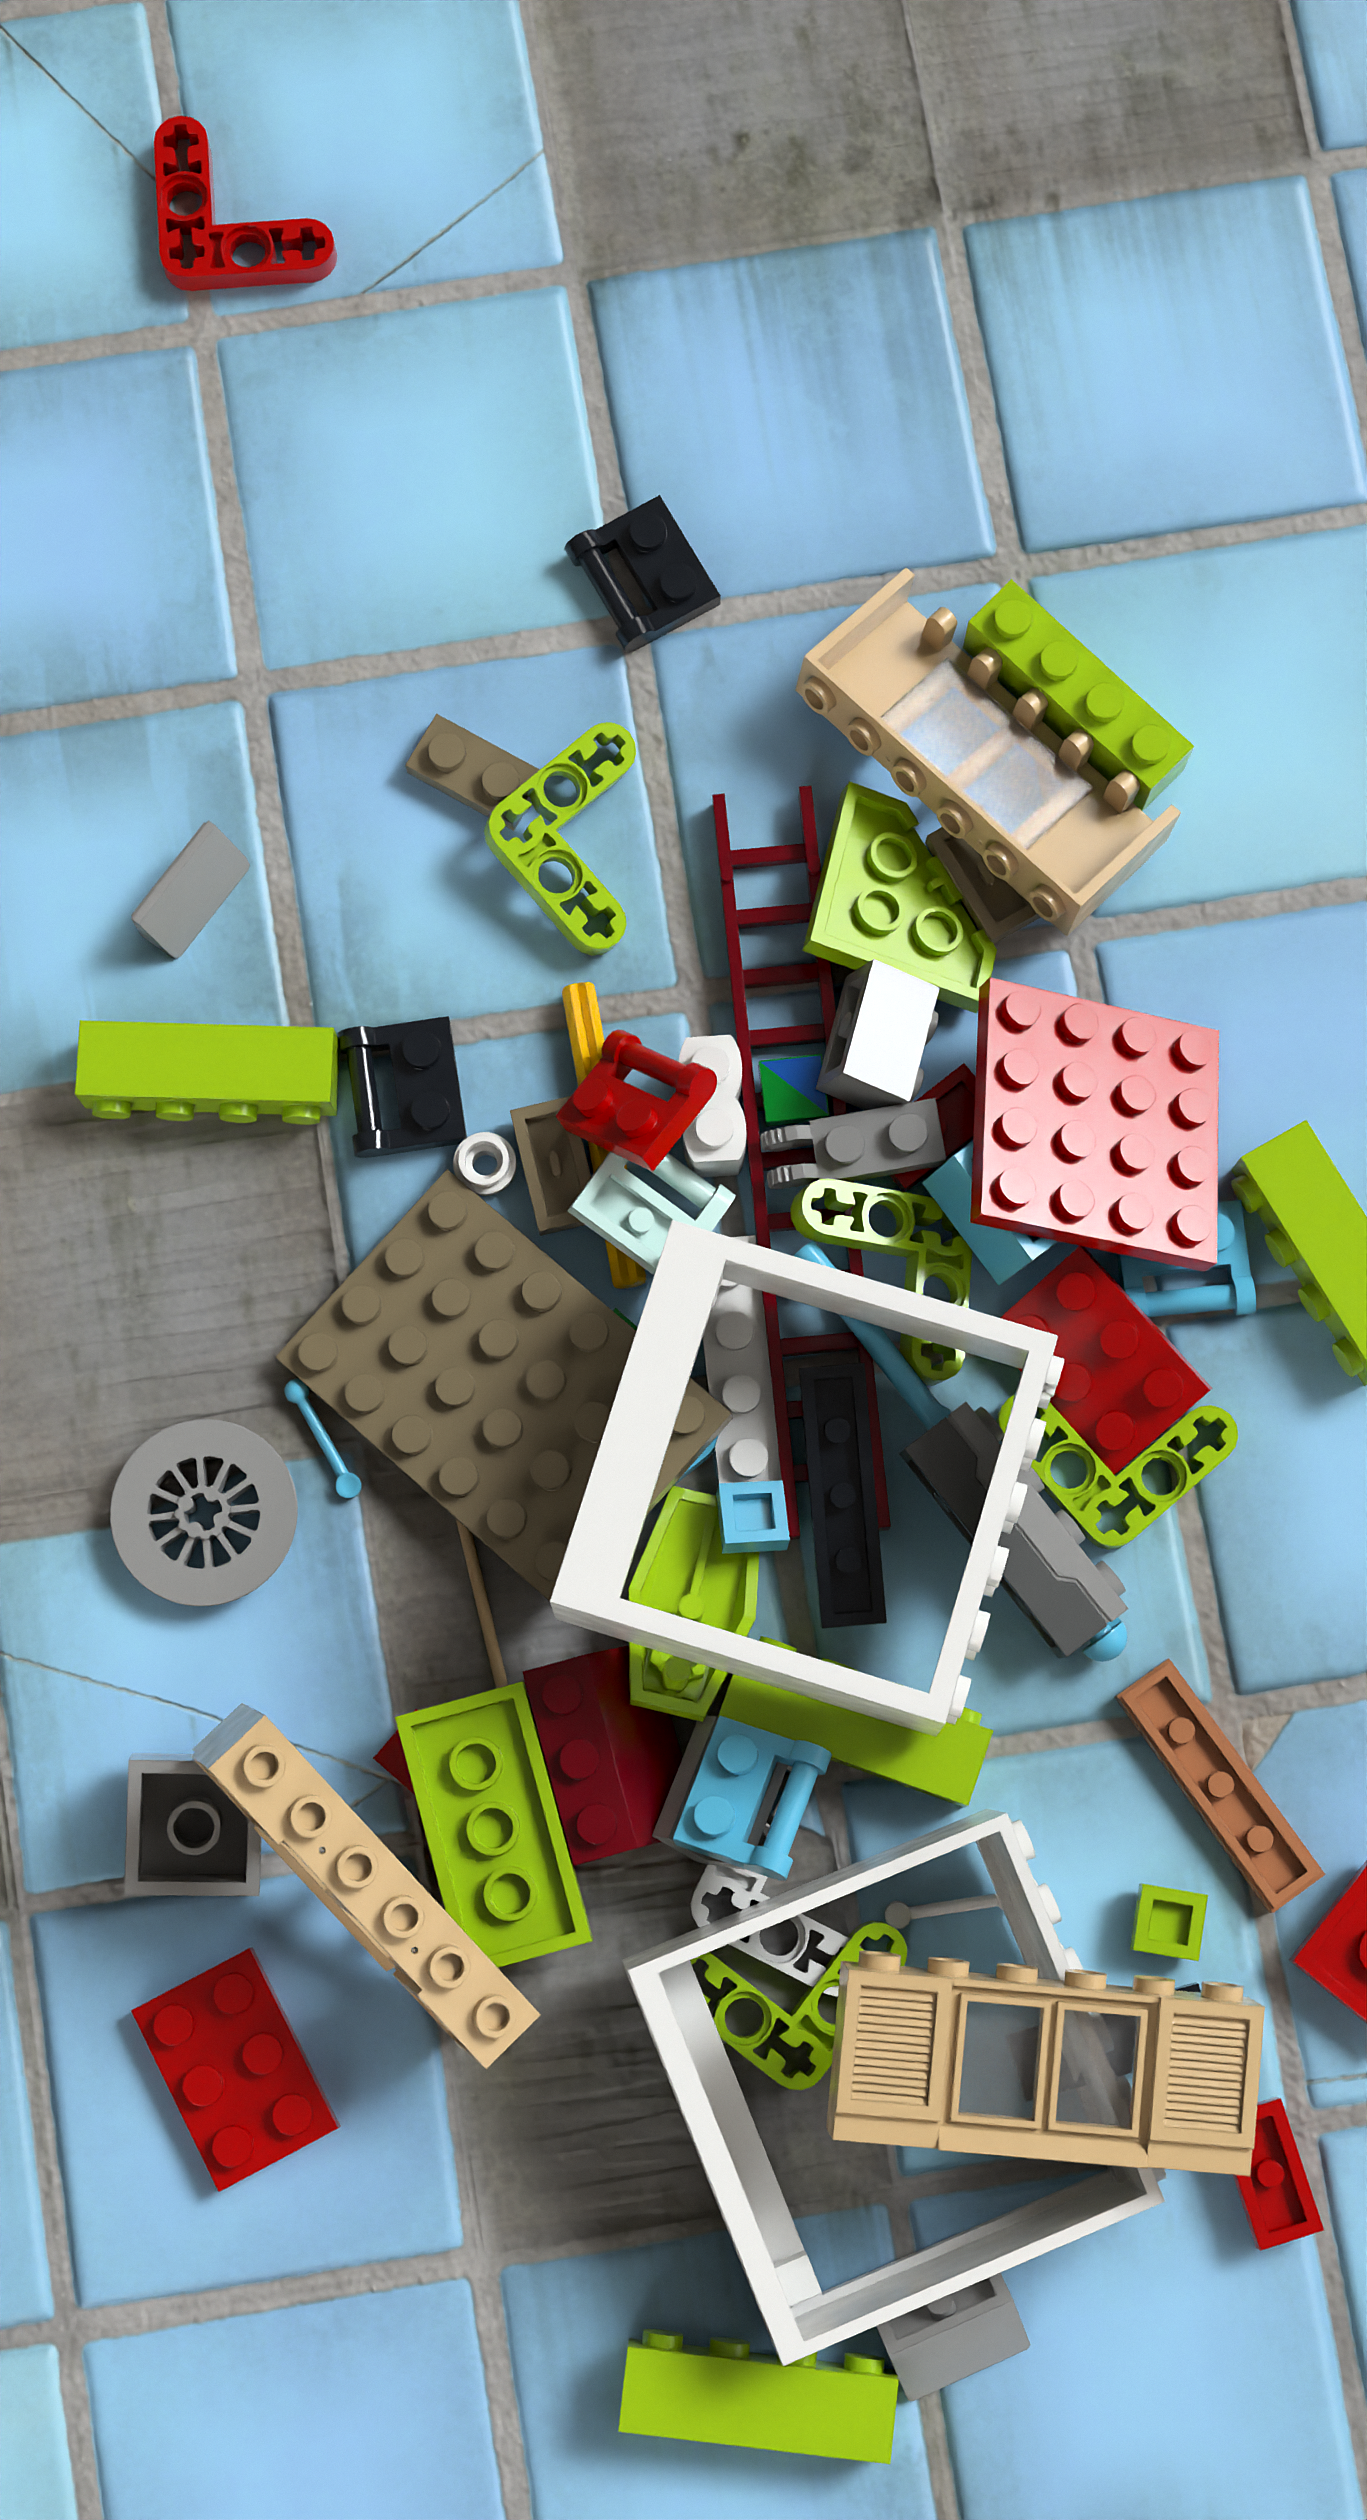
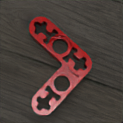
[154,115,337,291]

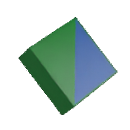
[758,1054,829,1127]

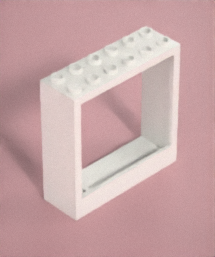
[550,1220,1064,1737]
[621,1809,1167,2366]

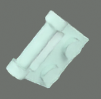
[567,1152,736,1275]

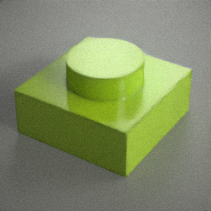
[1130,1884,1208,1961]

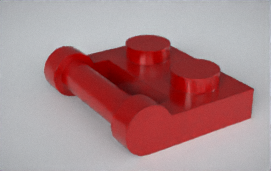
[555,1029,717,1172]

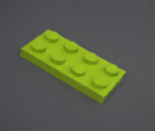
[395,1681,593,1968]

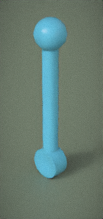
[284,1378,362,1499]

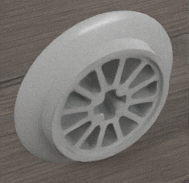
[110,1419,298,1606]

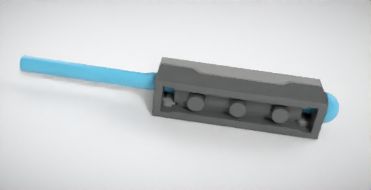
[794,1240,1128,1662]

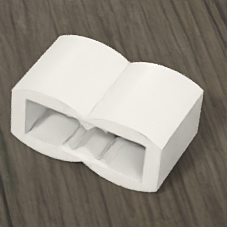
[679,1035,747,1178]

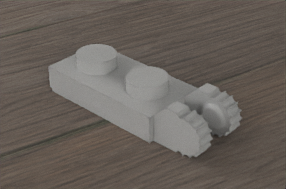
[760,1098,947,1190]

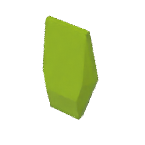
[628,1486,760,1722]

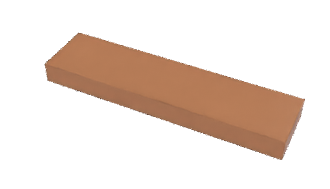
[1114,1658,1326,1913]

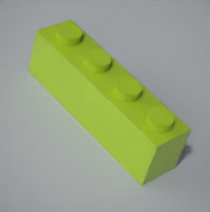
[963,579,1194,812]
[75,1020,340,1125]
[1231,1120,1367,1386]
[718,1636,994,1807]
[618,2329,899,2464]

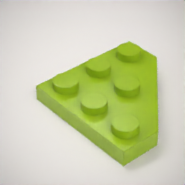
[802,781,997,1013]

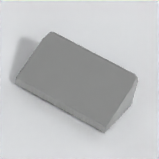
[131,820,250,959]

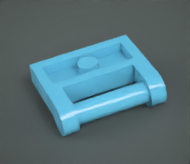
[1116,1200,1256,1317]
[673,1715,832,1881]

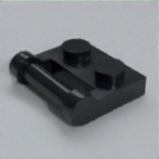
[564,495,721,652]
[337,1016,467,1158]

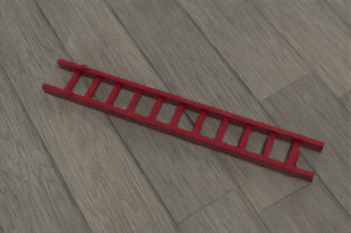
[712,785,891,1540]

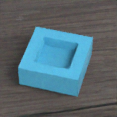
[716,1480,790,1554]

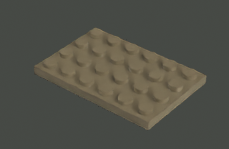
[276,1169,733,1602]

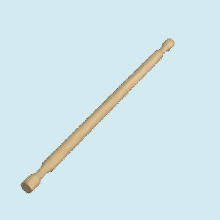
[456,1519,508,1689]

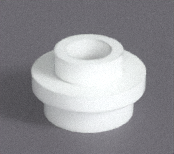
[453,1132,517,1196]

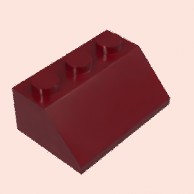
[522,1645,682,1866]

